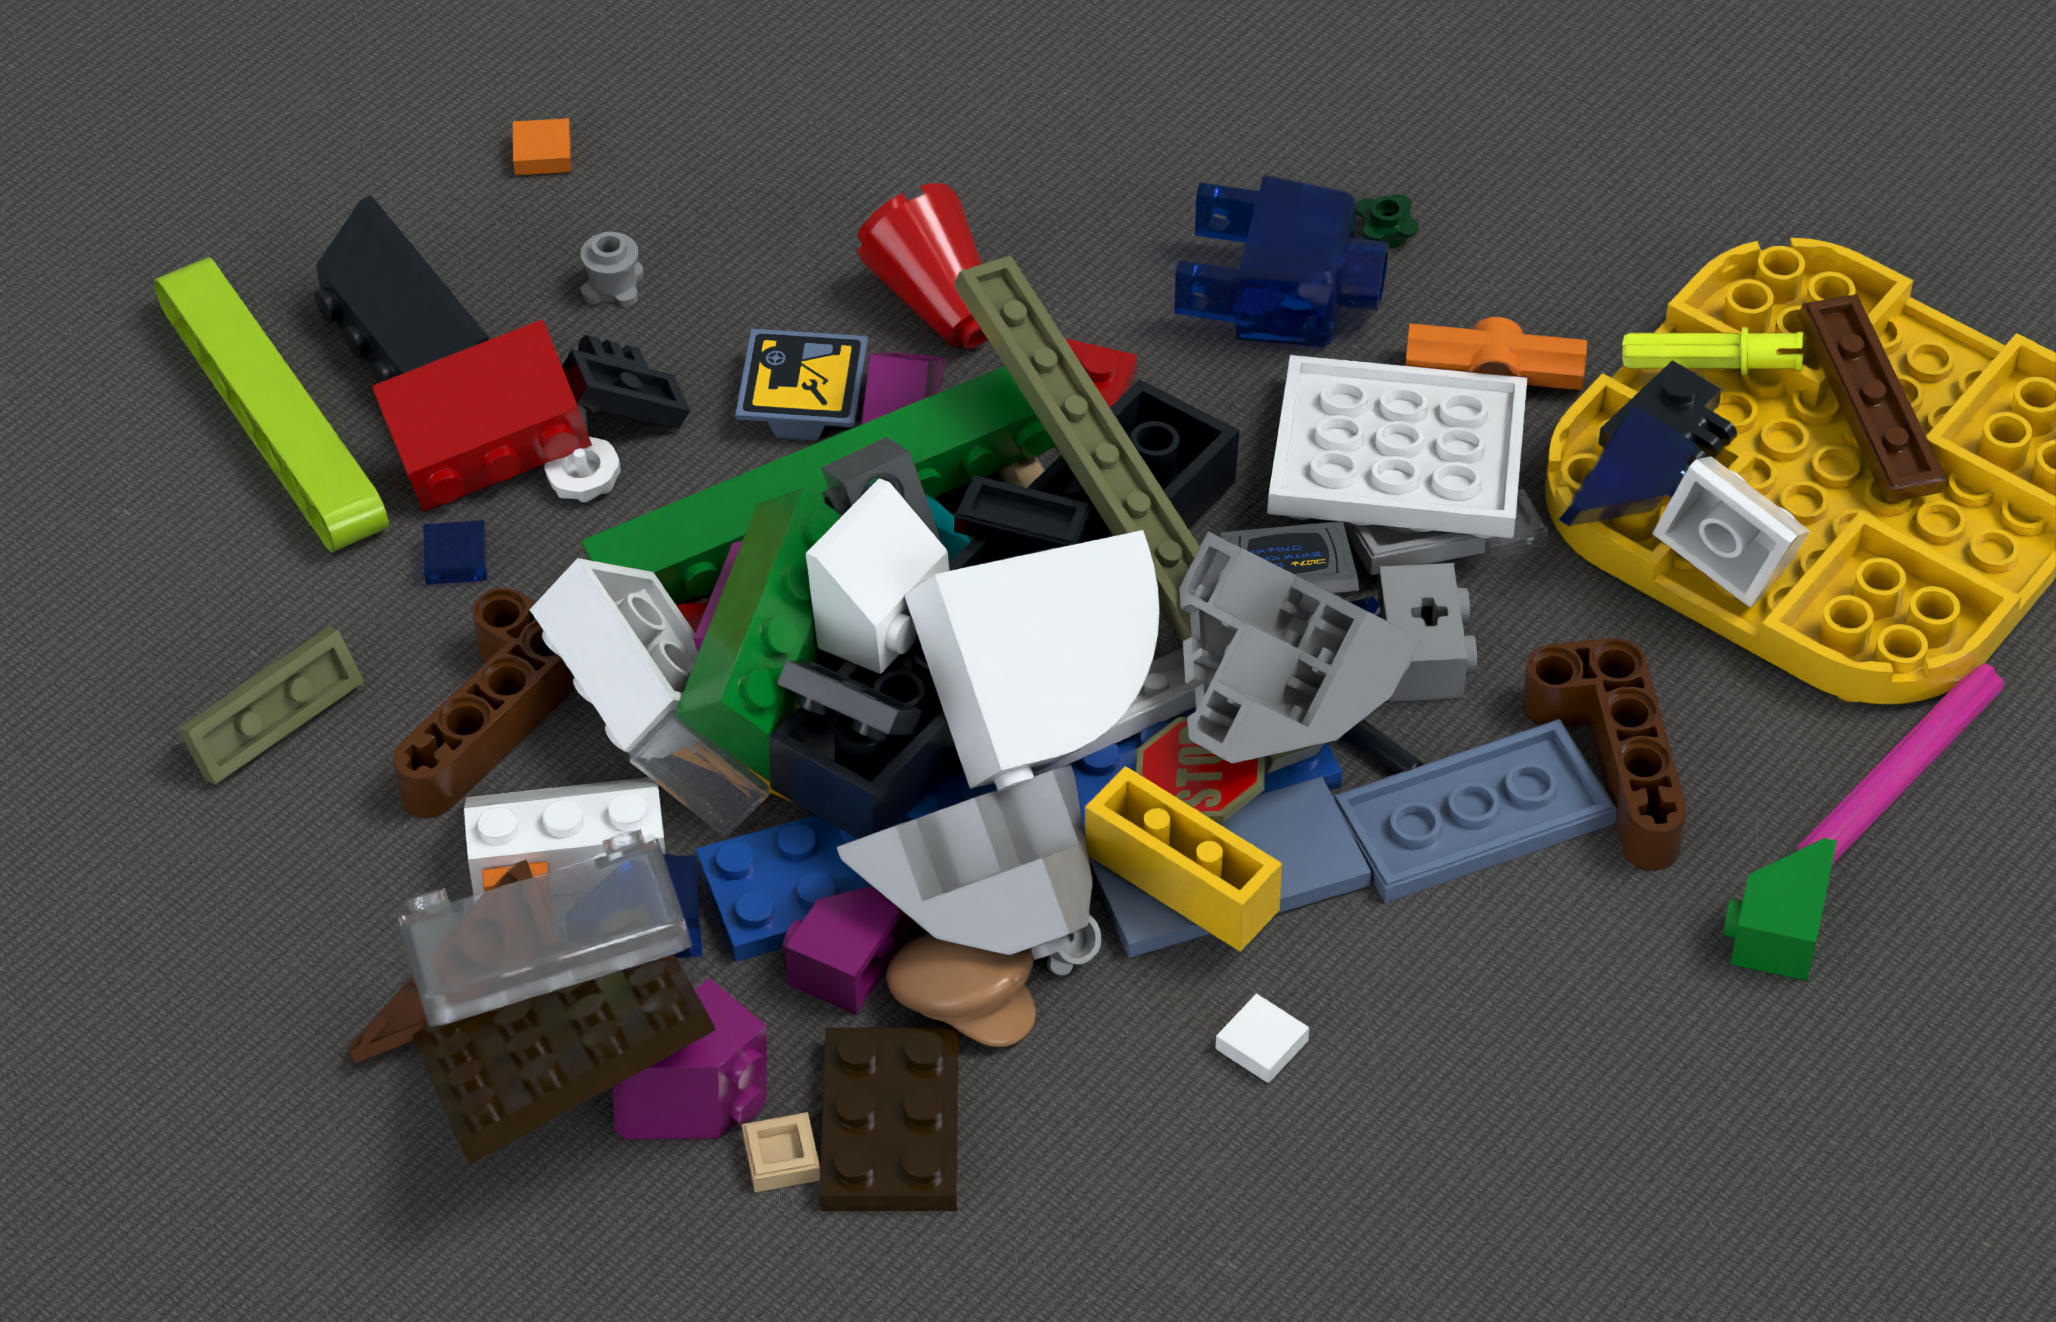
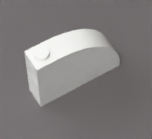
[904,530,1159,792]

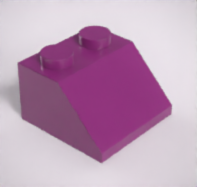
[612,978,767,1139]

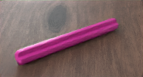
[1797,663,2004,865]

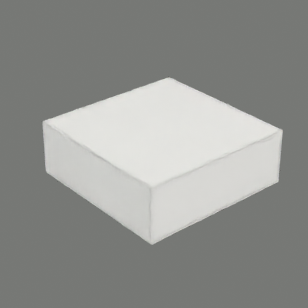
[1216,993,1309,1084]

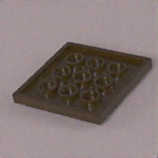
[413,906,716,1164]

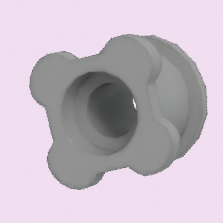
[581,232,644,307]

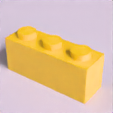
[1085,766,1282,952]

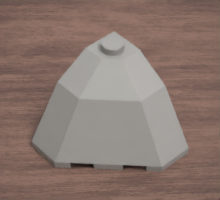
[1179,531,1421,763]
[837,764,1092,960]

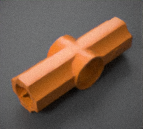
[1405,317,1588,390]

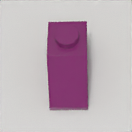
[862,351,946,424]
[782,886,918,1015]

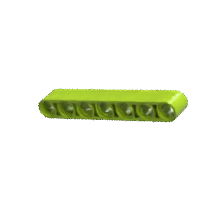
[154,257,389,553]

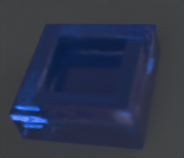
[423,520,487,585]

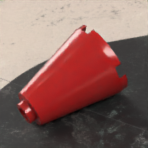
[855,183,988,349]

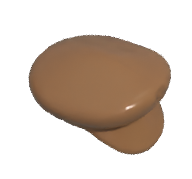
[886,933,1036,1047]

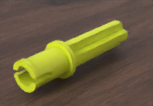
[1622,327,1803,375]

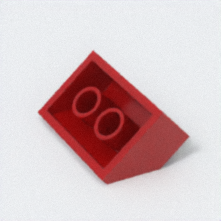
[372,319,592,512]

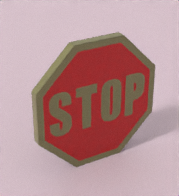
[1136,717,1266,822]

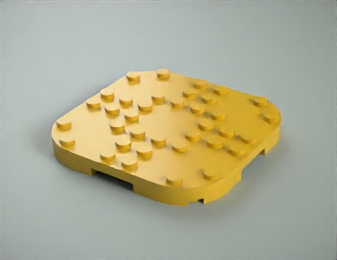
[1545,237,2056,704]

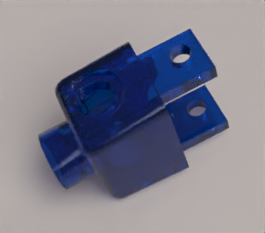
[1174,175,1389,348]

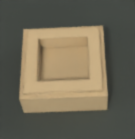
[741,1112,820,1193]

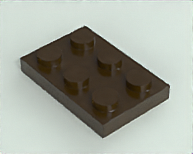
[820,1027,959,1211]

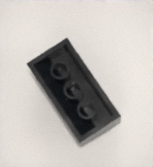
[315,195,489,383]

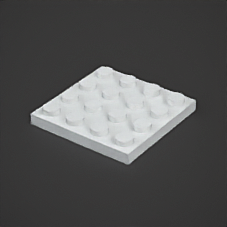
[1267,355,1527,538]

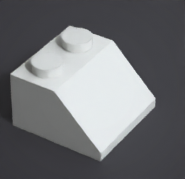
[1652,456,1810,608]
[806,478,950,674]

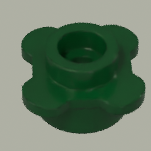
[1355,194,1419,249]

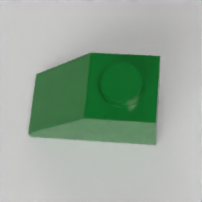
[1722,838,1837,981]

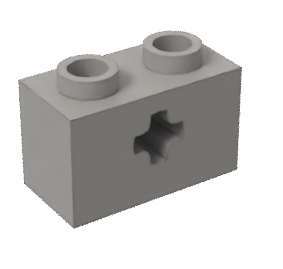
[1376,563,1477,702]

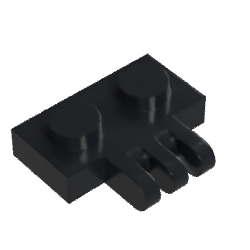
[562,335,690,429]
[1598,360,1737,474]

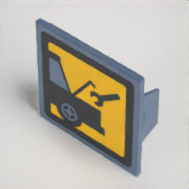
[735,328,868,440]

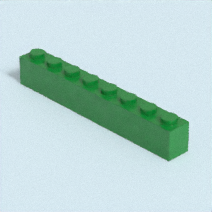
[581,365,1056,605]

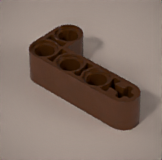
[393,588,576,818]
[1522,638,1686,871]

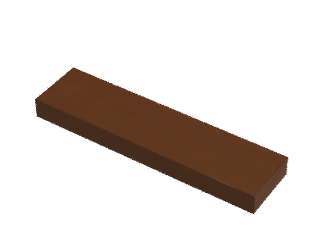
[1798,294,1947,503]

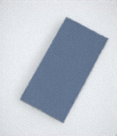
[1333,719,1617,903]
[1088,776,1371,958]

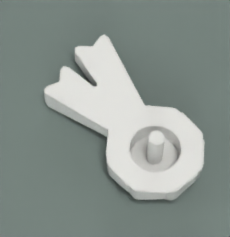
[544,405,621,503]

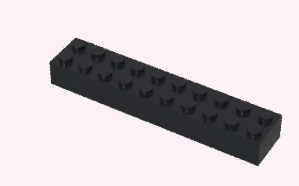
[769,379,1240,839]

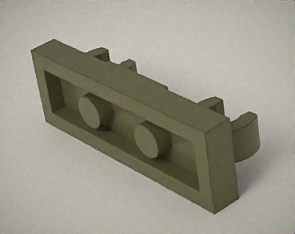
[178,627,364,785]

